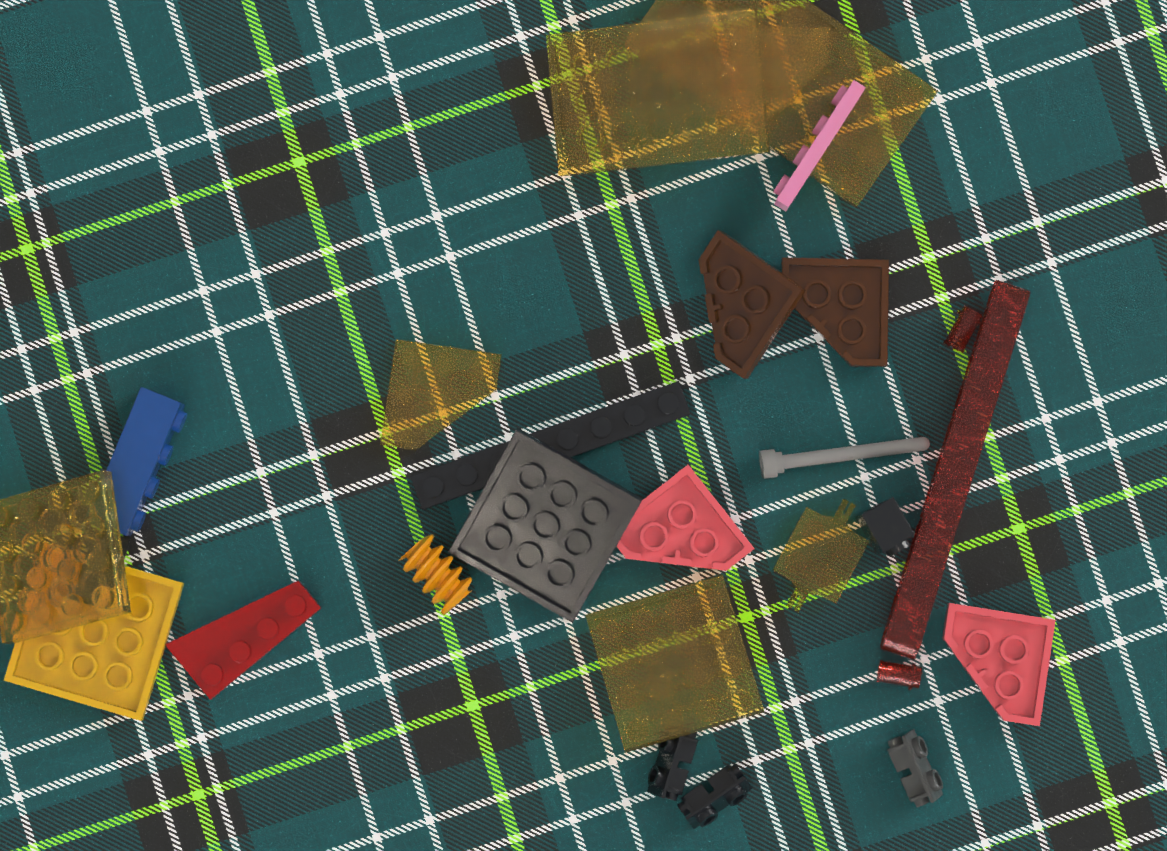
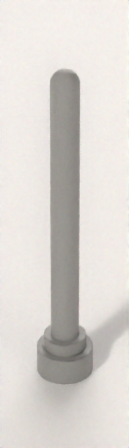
[759,437,930,479]

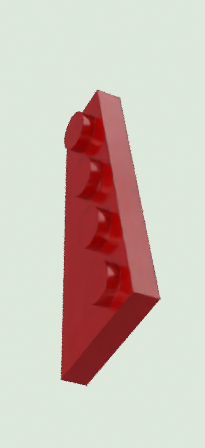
[165,581,322,700]

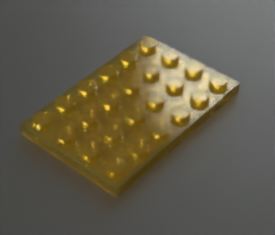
[546,8,770,177]

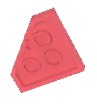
[616,465,755,571]
[942,603,1056,726]

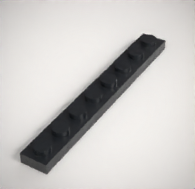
[410,381,691,510]

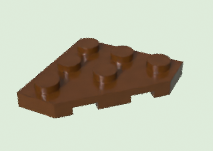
[699,230,806,379]
[781,257,889,367]

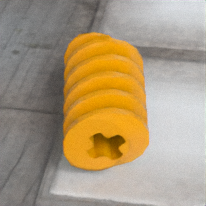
[398,534,473,615]

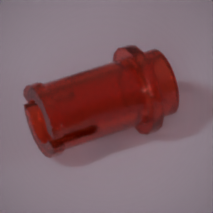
[943,305,983,353]
[876,660,922,691]

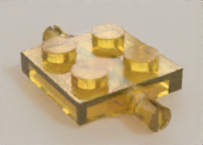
[772,499,869,612]

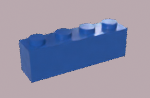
[86,387,187,536]

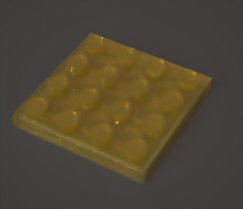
[0,470,131,644]
[585,575,764,753]

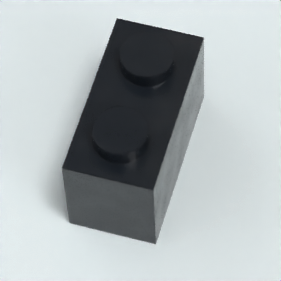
[855,497,915,556]

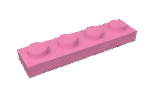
[773,80,866,212]

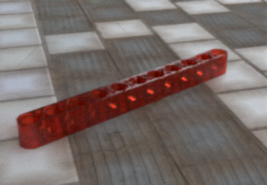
[880,280,1030,660]

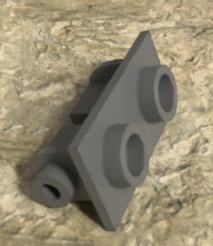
[887,729,943,807]

